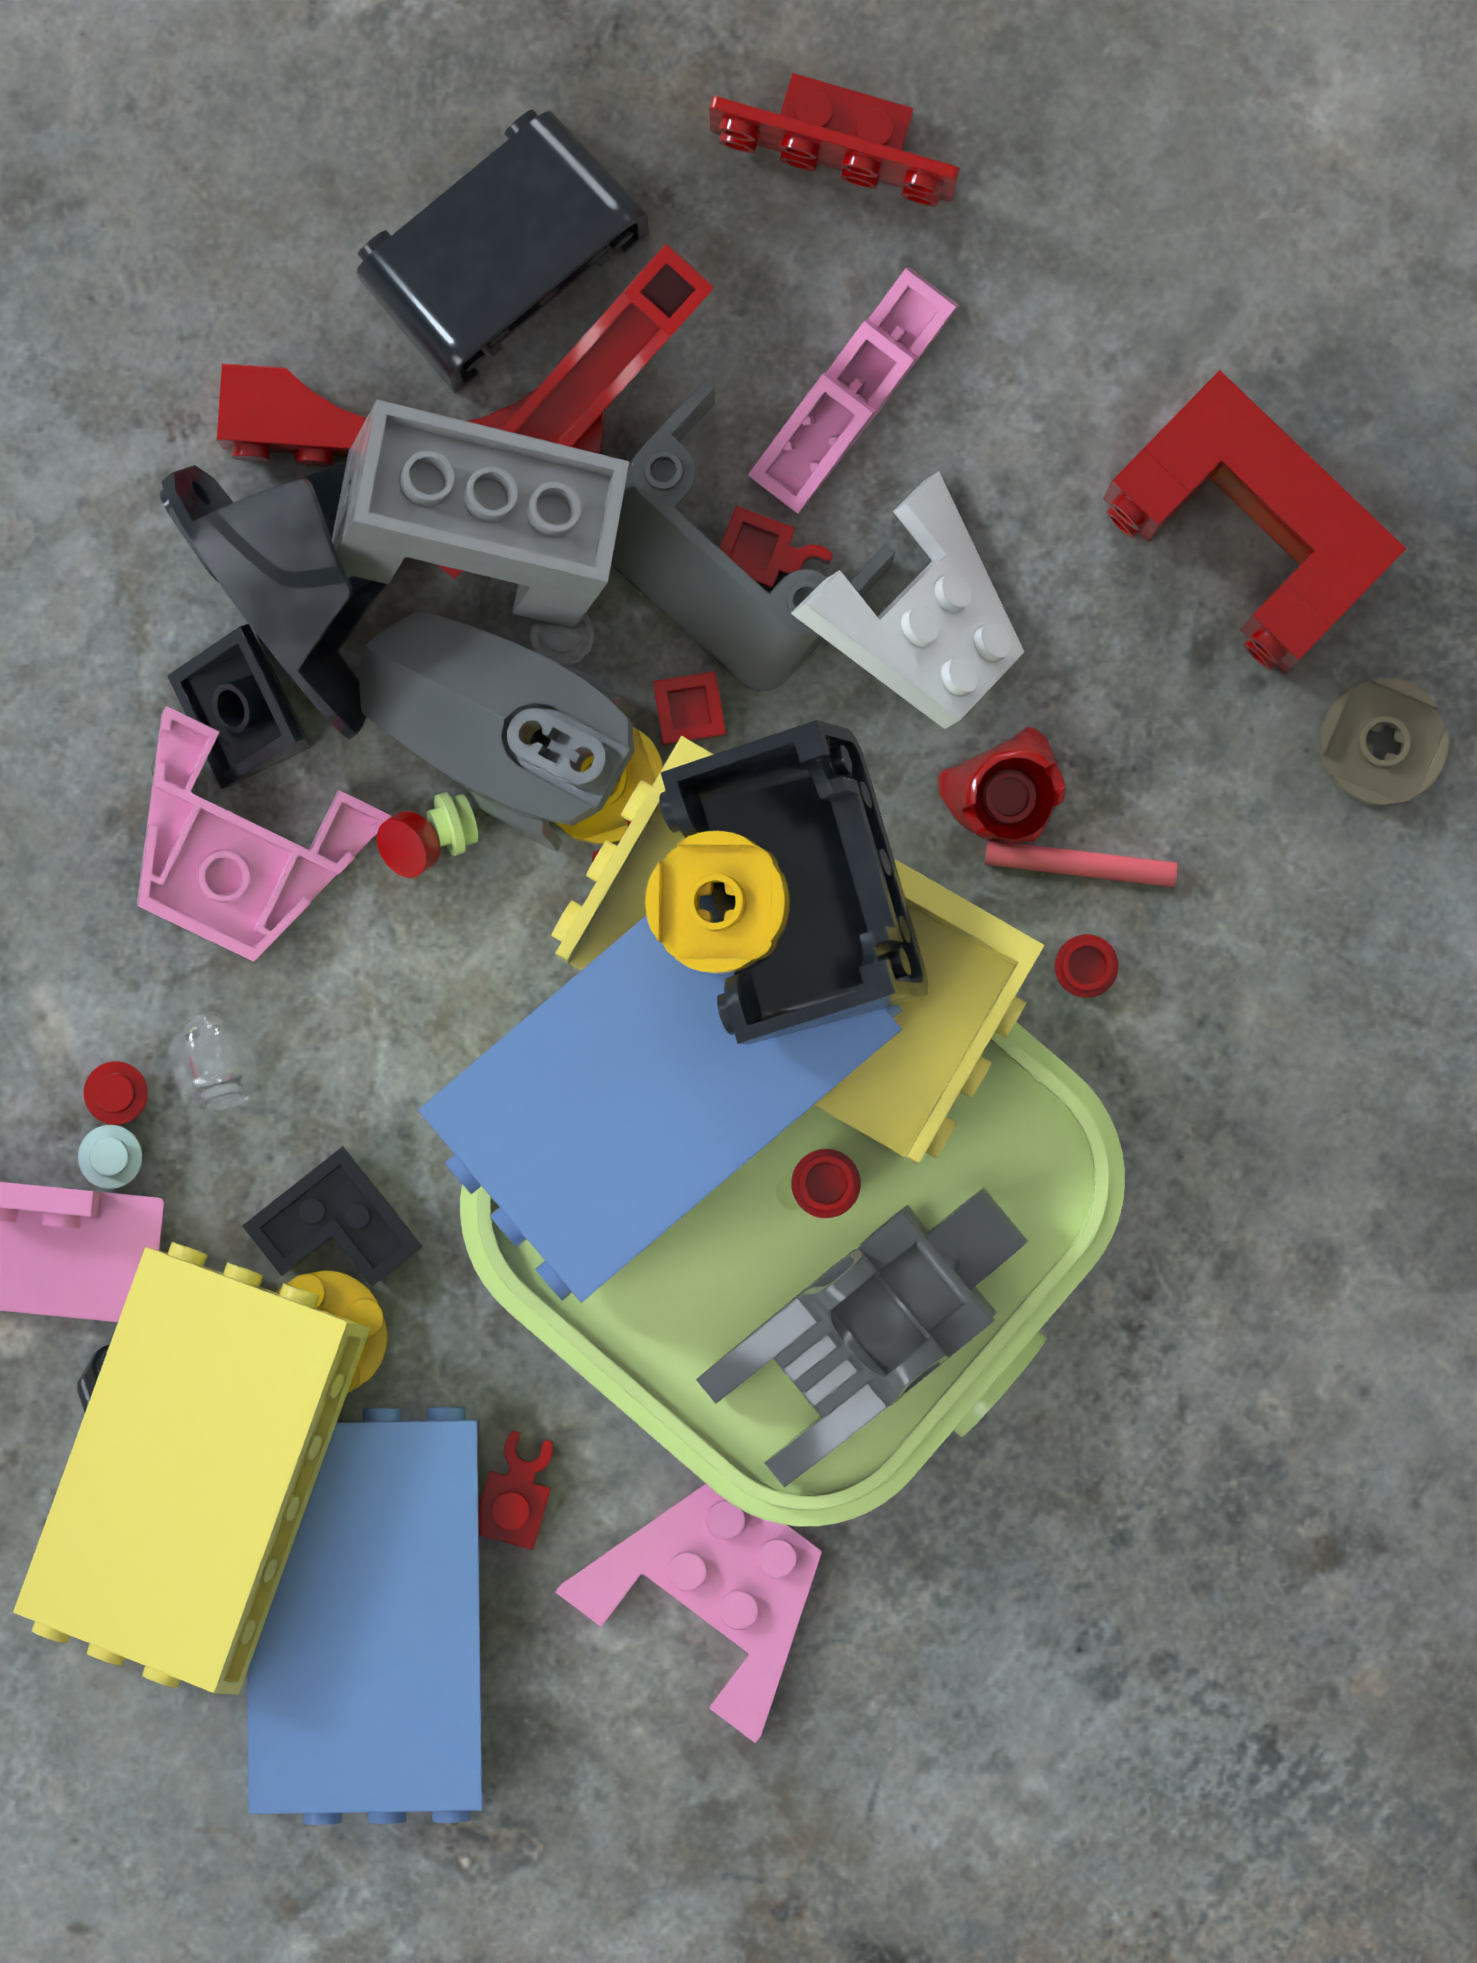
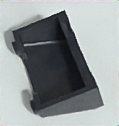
[356,109,649,393]
[659,720,928,1045]

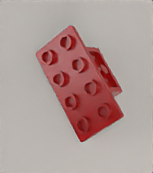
[709,73,960,207]

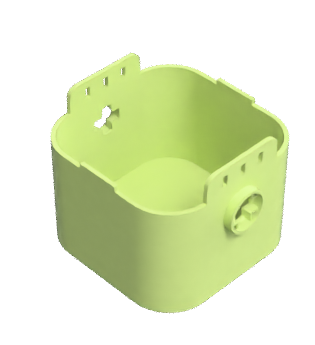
[460,1022,1125,1527]

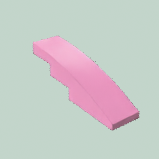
[748,267,959,514]

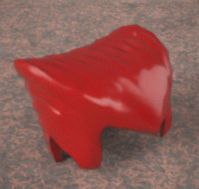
[937,727,1066,843]

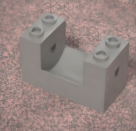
[332,400,629,628]

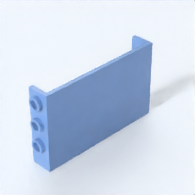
[418,894,902,1303]
[247,1407,485,1825]

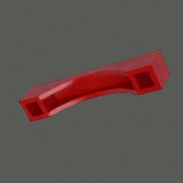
[437,243,715,580]
[216,363,605,466]

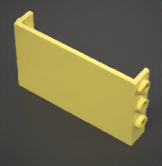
[551,736,1044,1164]
[13,1242,370,1695]

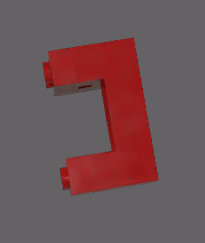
[1103,370,1406,674]

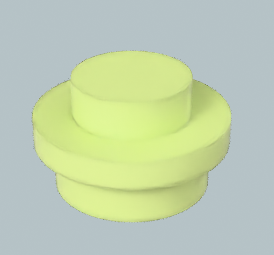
[427,792,478,856]

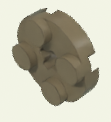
[1319,678,1449,807]

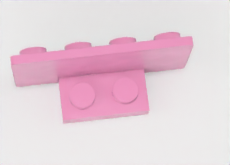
[0,1182,165,1322]

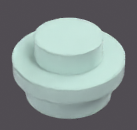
[78,1125,143,1189]

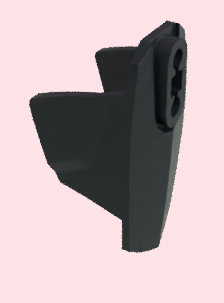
[160,463,387,740]

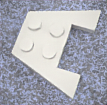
[791,471,1024,729]

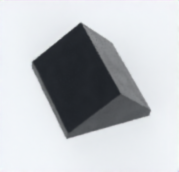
[167,624,311,789]

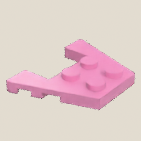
[137,706,392,962]
[555,1483,822,1743]

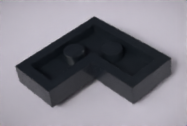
[242,1146,423,1287]

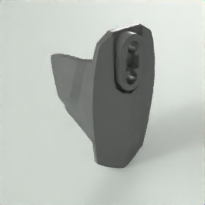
[359,610,638,852]

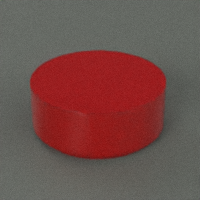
[377,811,440,878]

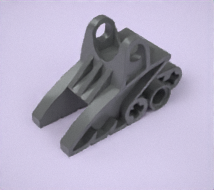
[696,1187,1028,1487]

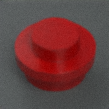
[1054,934,1119,998]
[83,1061,148,1125]
[791,1149,861,1218]

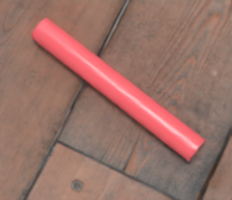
[985,840,1178,888]

